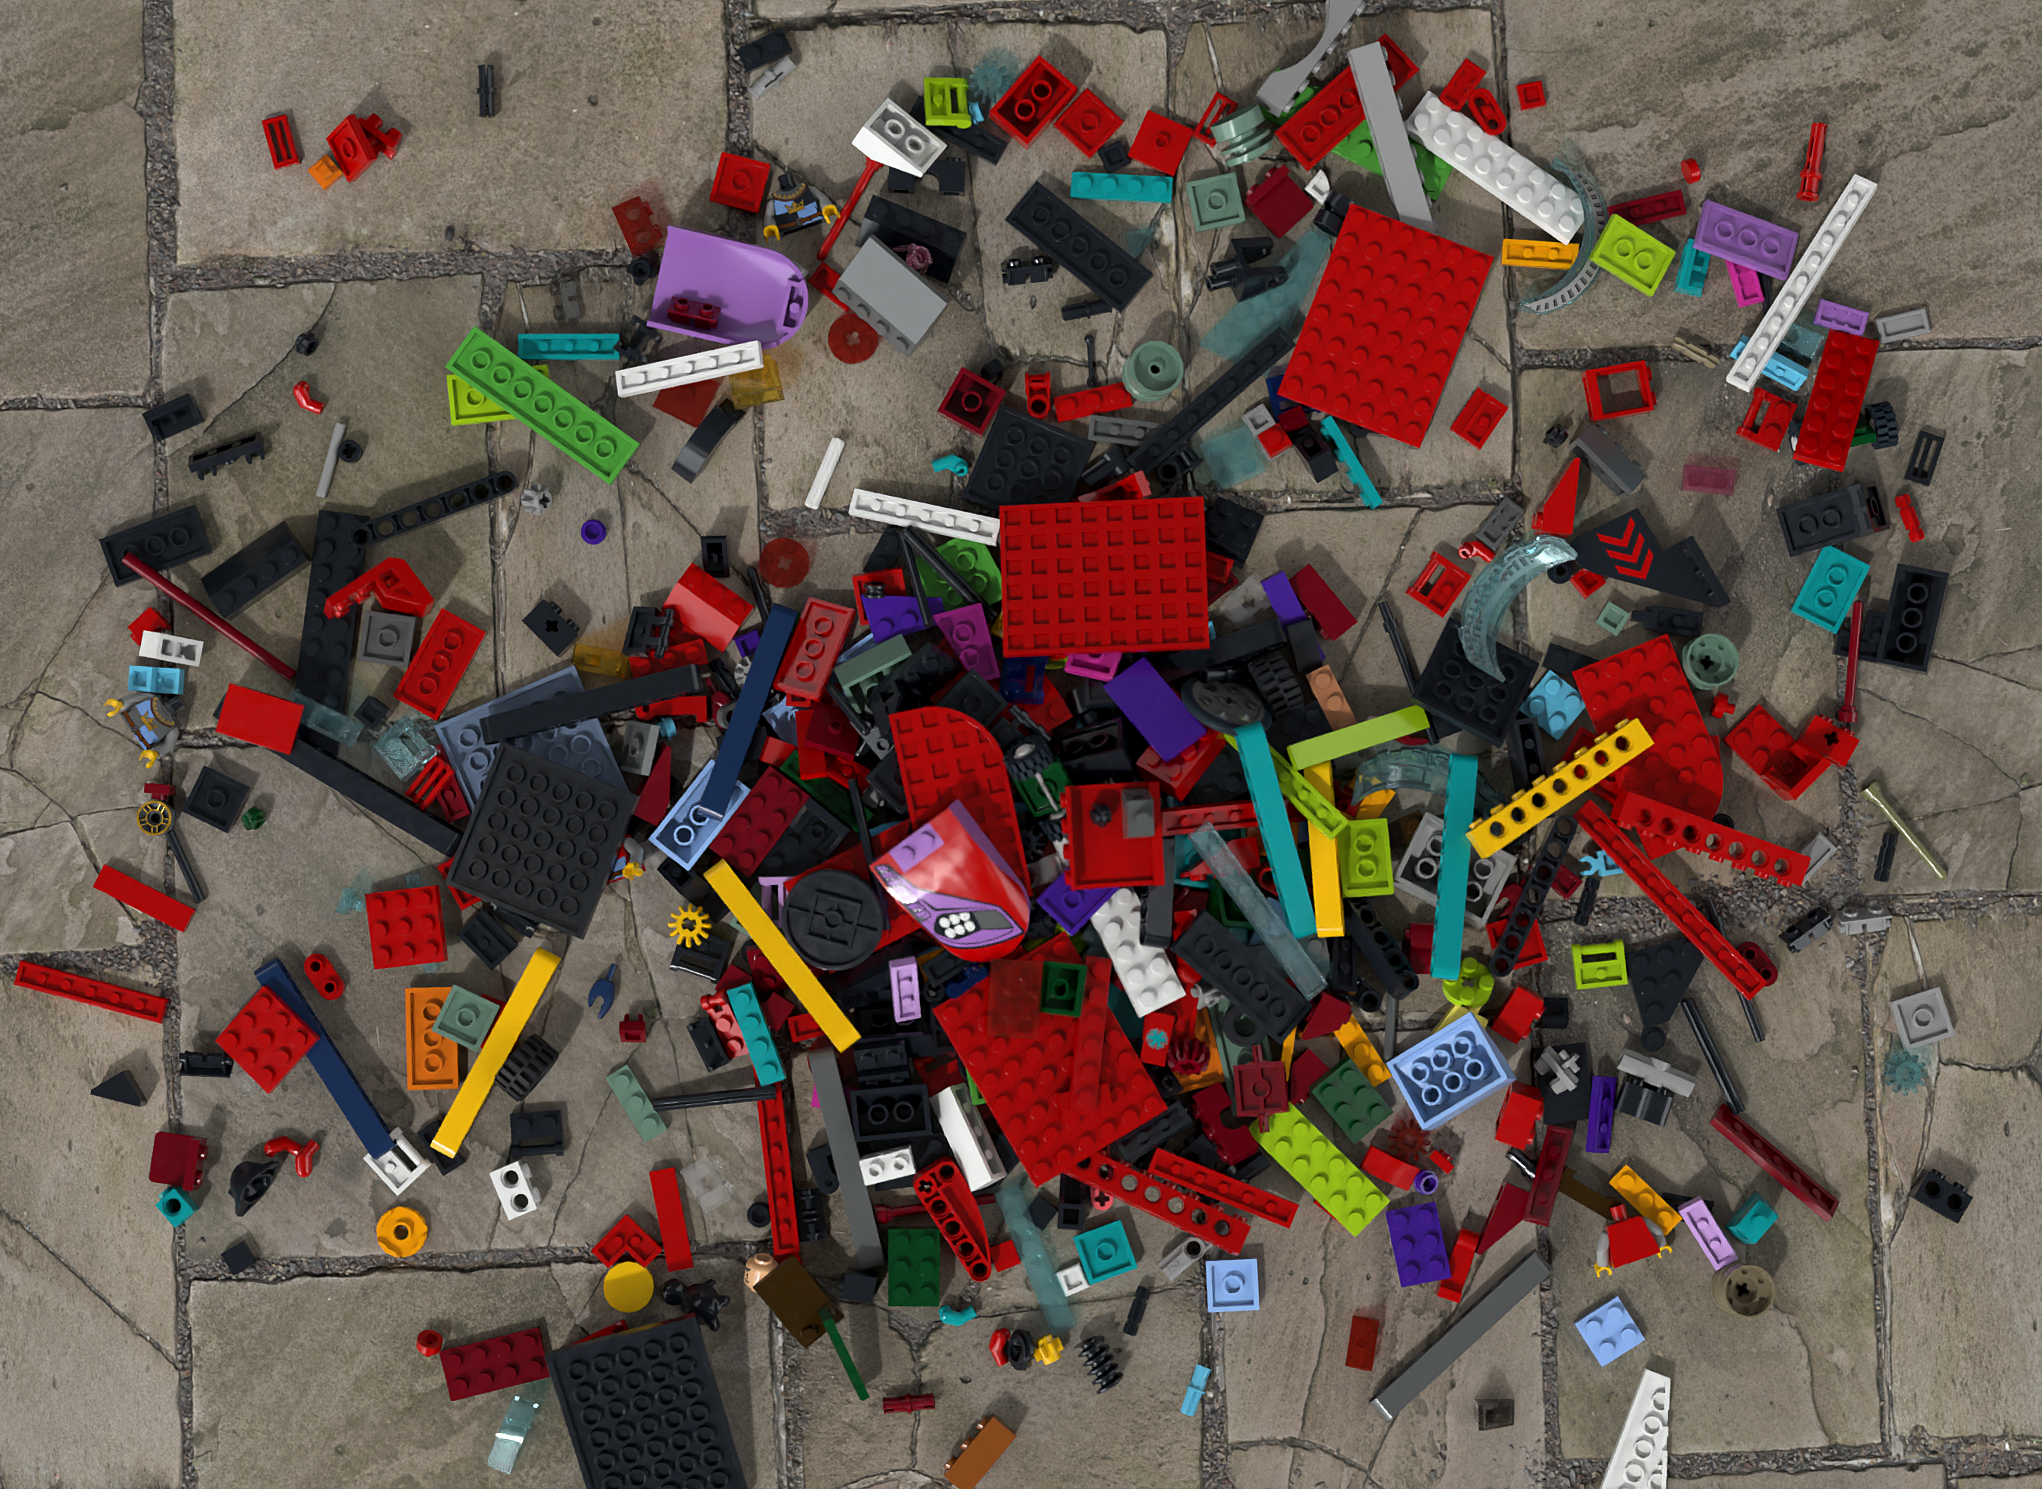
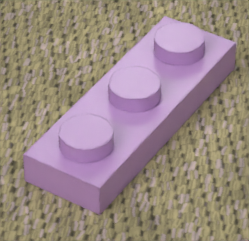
[889,957,921,1022]
[1678,1195,1738,1271]

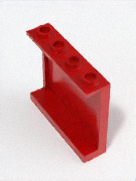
[1060,781,1165,891]

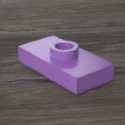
[1812,299,1869,337]

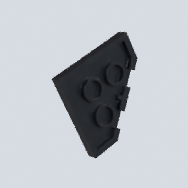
[1625,936,1704,1028]

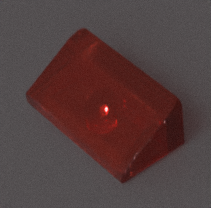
[1345,1315,1379,1372]

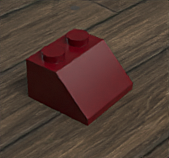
[1296,984,1352,1040]

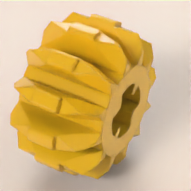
[668,904,712,948]

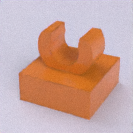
[307,154,344,191]

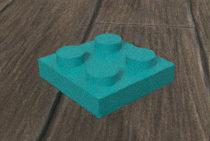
[1072,1219,1138,1285]

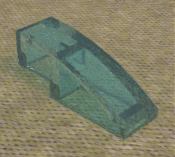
[287,689,364,748]
[486,1395,538,1475]

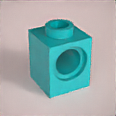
[155,1186,200,1228]

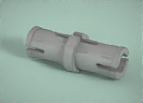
[748,55,796,100]

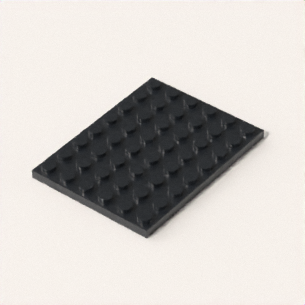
[545,1312,749,1489]

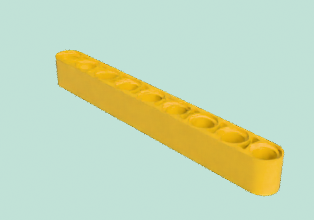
[703,859,861,1053]
[430,946,561,1159]

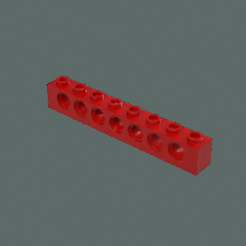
[1610,789,1811,888]
[1062,1149,1252,1256]

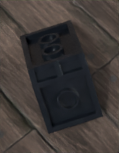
[1776,481,1890,557]
[868,642,964,745]
[759,797,851,876]

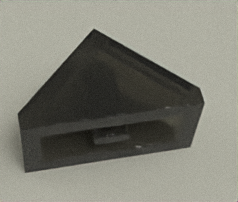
[1474,1399,1514,1431]

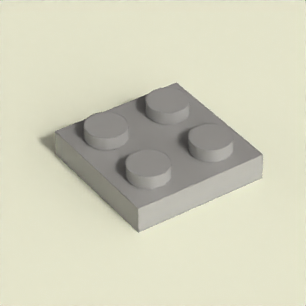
[1889,986,1955,1051]

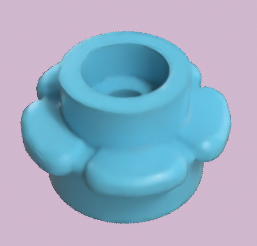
[968,101,985,125]
[656,716,677,740]

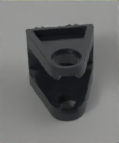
[1205,237,1289,303]

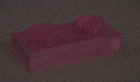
[1681,464,1736,496]

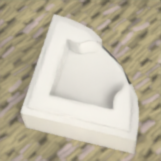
[1304,169,1329,206]

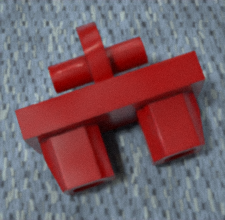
[358,113,402,160]

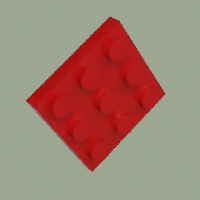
[365,885,448,970]
[215,985,320,1094]

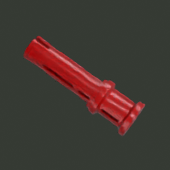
[1796,123,1828,202]

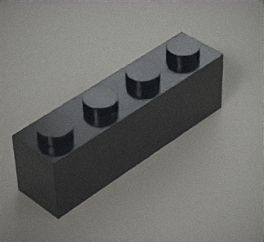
[1505,717,1555,820]

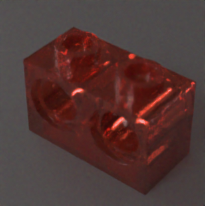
[612,196,663,258]

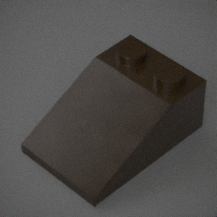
[753,1254,845,1349]

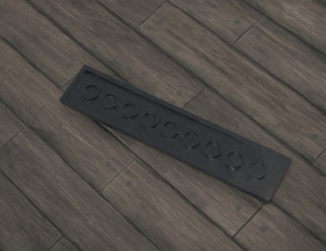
[285,510,371,761]

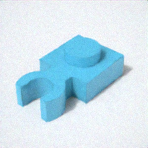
[1579,850,1624,877]

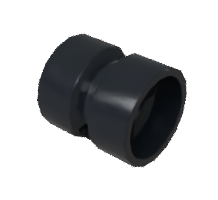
[1312,191,1357,238]

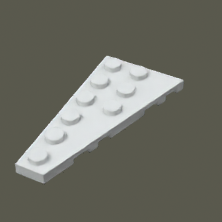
[1599,1368,1670,1489]

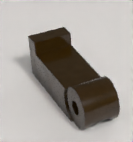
[1559,1165,1622,1221]

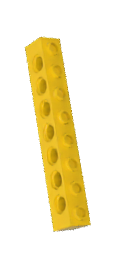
[1465,718,1654,859]

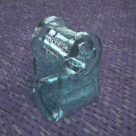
[1778,323,1826,363]

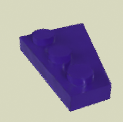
[861,595,945,644]

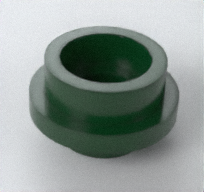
[241,807,266,830]

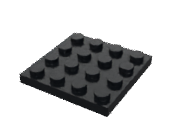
[962,403,1094,513]
[1409,617,1540,748]

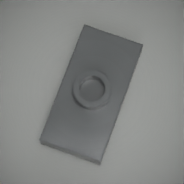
[1474,496,1527,551]

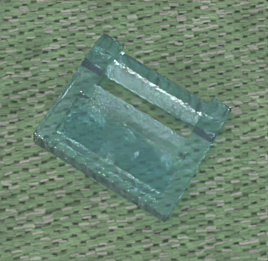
[373,716,438,783]

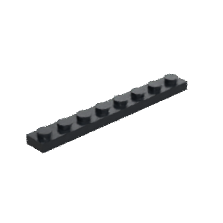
[1126,326,1296,477]

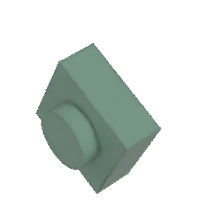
[1595,601,1631,636]

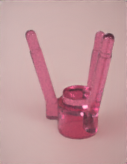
[891,243,933,277]

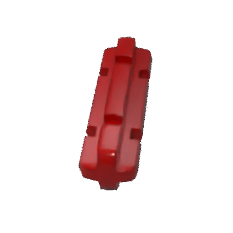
[1894,493,1925,543]

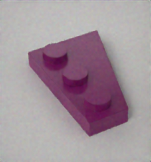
[932,603,1000,681]

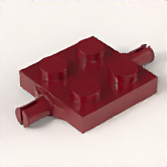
[1233,1045,1290,1133]

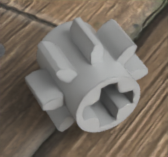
[521,483,552,516]

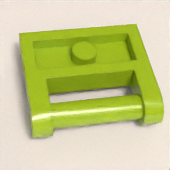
[923,77,971,129]
[1570,939,1628,990]

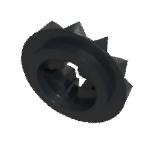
[1008,1329,1036,1371]

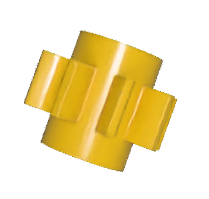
[1033,1333,1064,1365]

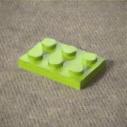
[1588,214,1676,297]
[1337,818,1394,898]

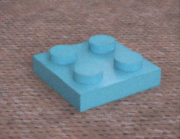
[1518,670,1585,741]

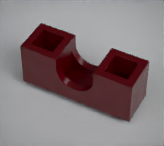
[715,963,796,1032]
[1190,1081,1259,1167]

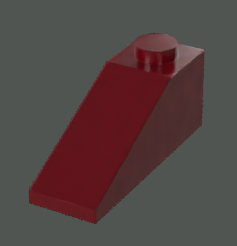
[634,742,671,826]
[1475,1181,1530,1255]

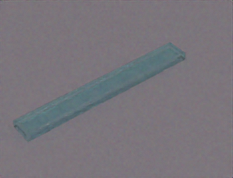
[1187,821,1329,1001]

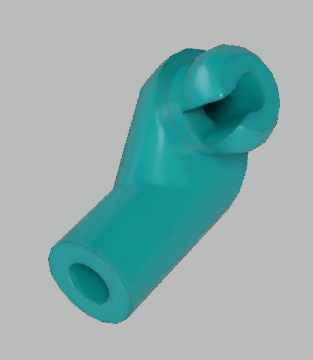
[938,1305,977,1326]

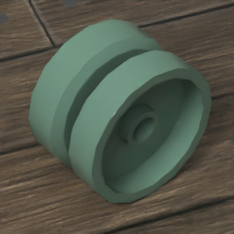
[1122,341,1183,402]

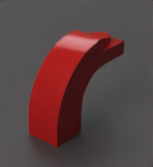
[1069,470,1151,503]

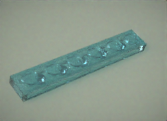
[994,1183,1077,1336]

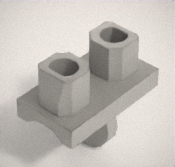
[1534,1045,1580,1094]

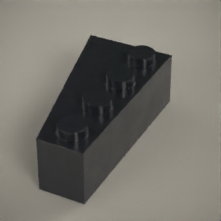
[816,934,924,1012]

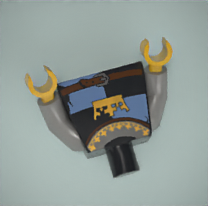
[763,173,840,243]

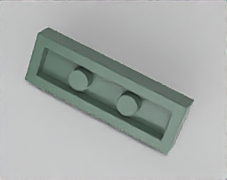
[605,1064,668,1143]

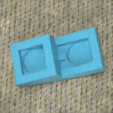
[128,665,185,695]

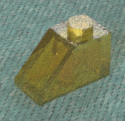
[570,643,629,679]

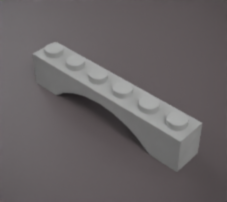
[1254,0,1367,118]

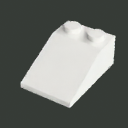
[852,98,947,177]

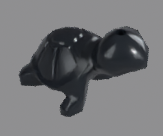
[660,1278,730,1332]

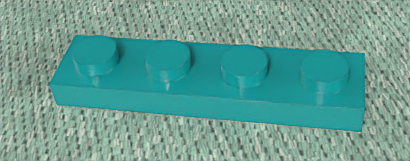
[1070,172,1173,204]
[518,334,620,361]
[1319,416,1383,510]
[727,982,787,1087]

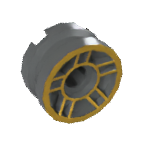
[136,800,177,836]

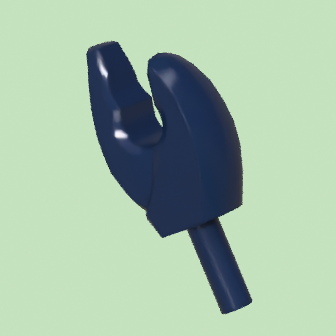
[588,963,618,1019]

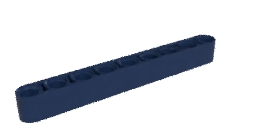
[697,602,798,822]
[254,957,398,1160]

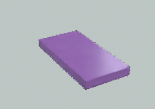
[1693,199,1799,281]

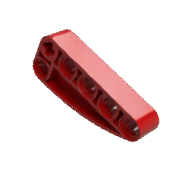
[913,1156,991,1282]

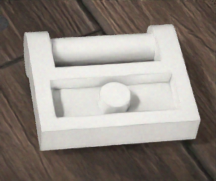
[363,1127,432,1196]

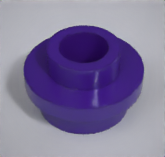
[1413,1169,1439,1195]

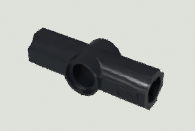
[1196,1148,1271,1206]

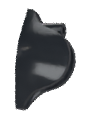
[228,1161,280,1217]

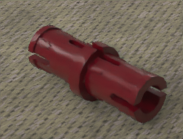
[883,1393,935,1414]

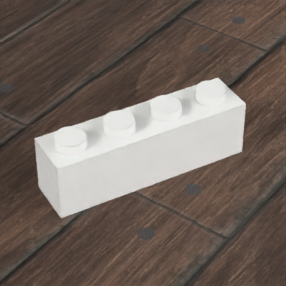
[929,1082,1007,1192]

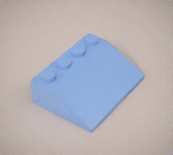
[1386,1012,1517,1130]

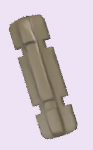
[1671,335,1720,369]

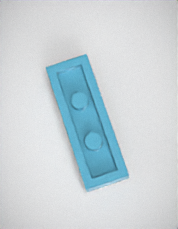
[1730,335,1810,391]

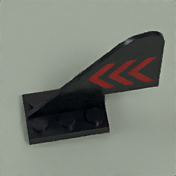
[1569,508,1731,608]

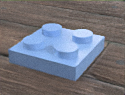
[1205,1258,1259,1312]
[1573,1296,1645,1367]

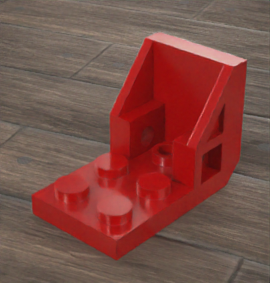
[324,557,435,620]
[1722,704,1832,801]

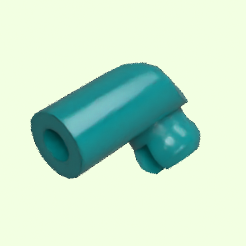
[931,454,969,476]

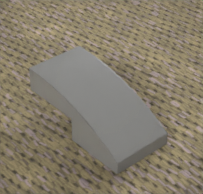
[1241,403,1291,463]

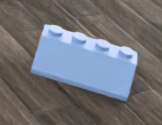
[648,759,751,871]

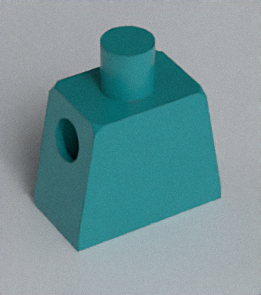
[1724,1191,1779,1244]

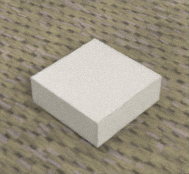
[1056,1263,1089,1297]

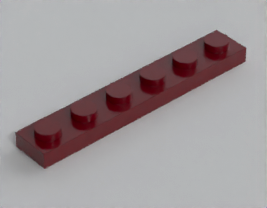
[1709,1103,1840,1222]

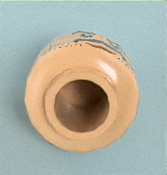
[744,1253,778,1293]

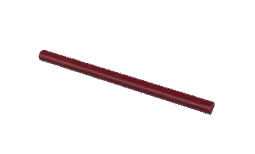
[122,552,296,682]

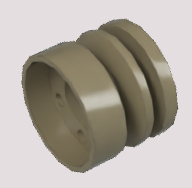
[1710,1261,1775,1319]

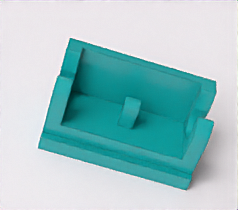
[1673,238,1711,298]

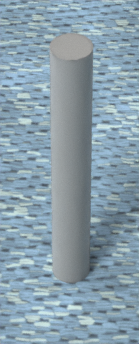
[316,423,346,499]

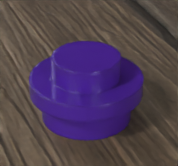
[581,519,606,545]

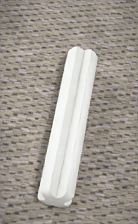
[805,437,845,510]

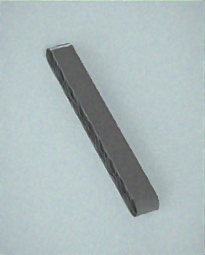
[808,1045,886,1270]
[1369,1249,1553,1421]

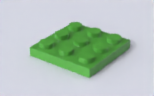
[915,538,1002,612]

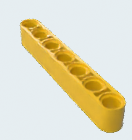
[1304,760,1345,938]

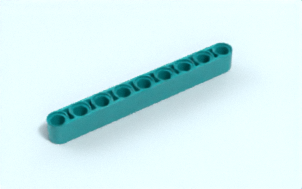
[1234,721,1317,941]
[1430,753,1478,981]

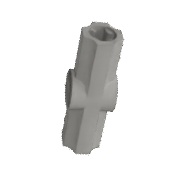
[1616,1048,1696,1097]
[1157,1221,1228,1281]

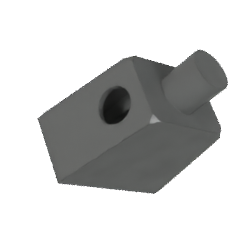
[1121,788,1154,838]

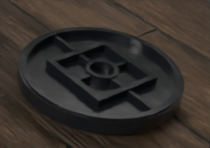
[782,868,885,971]

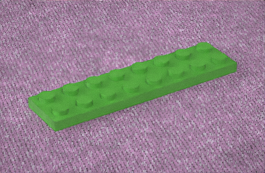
[1259,68,1453,203]
[445,326,640,485]

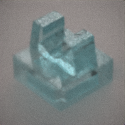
[335,887,366,915]

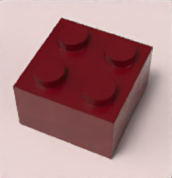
[937,367,1006,439]

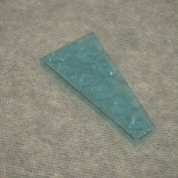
[1198,230,1332,378]

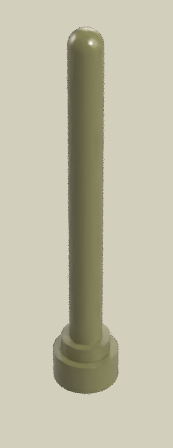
[1859,779,1947,880]

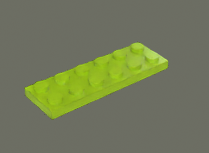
[1248,1102,1390,1237]

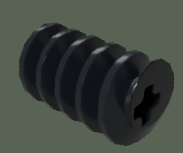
[1074,1335,1124,1394]

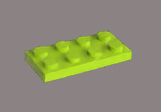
[446,364,550,426]

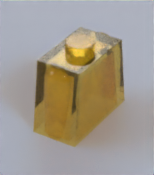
[728,354,785,410]

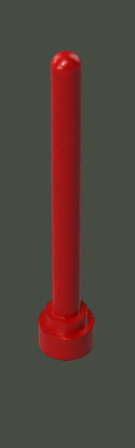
[816,156,885,261]

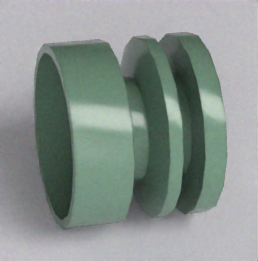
[1210,104,1276,167]
[1677,634,1739,691]

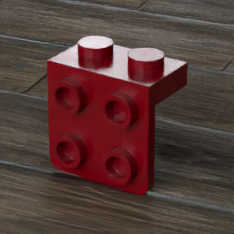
[1244,164,1314,239]
[149,1131,208,1191]

